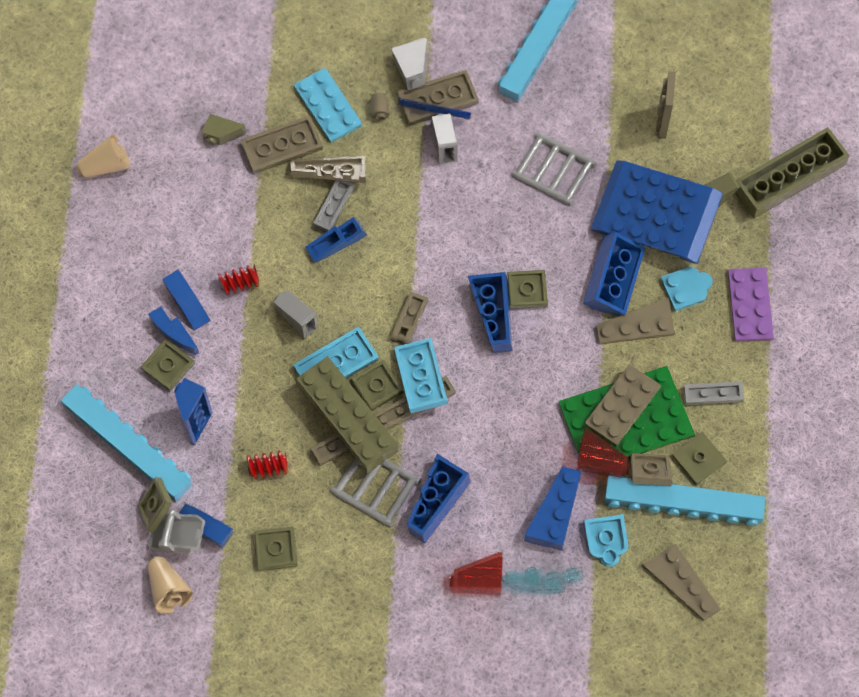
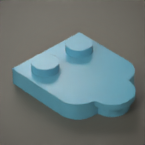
[660,267,713,312]
[584,514,628,567]

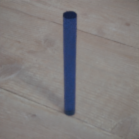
[398,98,472,120]

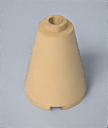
[76,134,131,178]
[147,557,193,614]

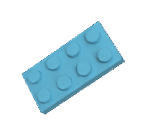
[294,68,362,143]
[293,327,379,378]
[394,338,448,413]

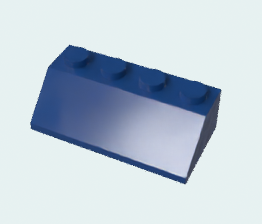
[583,232,645,316]
[174,378,213,445]

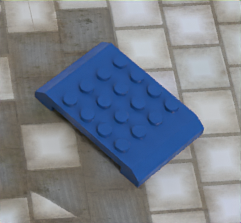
[591,160,723,265]

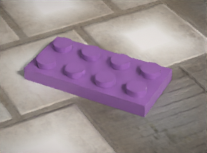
[728,267,774,342]

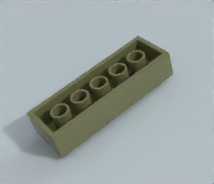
[735,127,850,218]
[296,356,399,474]

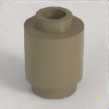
[370,92,389,121]

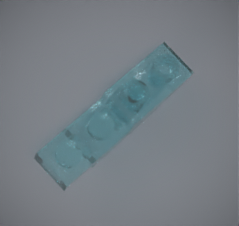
[502,567,584,594]

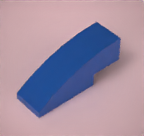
[305,217,367,262]
[162,269,211,330]
[148,306,199,355]
[179,503,234,549]

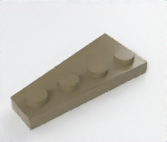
[291,156,366,183]
[596,298,675,345]
[642,544,721,621]

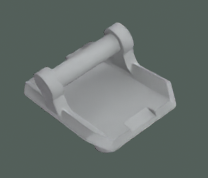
[148,509,205,553]

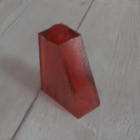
[576,429,630,478]
[449,552,503,595]

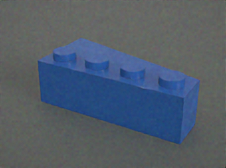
[468,272,513,353]
[407,454,471,543]
[524,466,582,551]

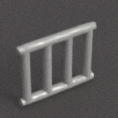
[511,132,597,206]
[330,458,421,527]

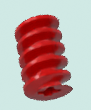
[218,264,259,296]
[247,450,288,479]

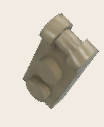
[391,292,428,345]

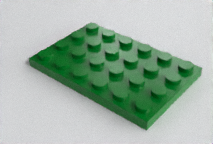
[558,366,695,473]

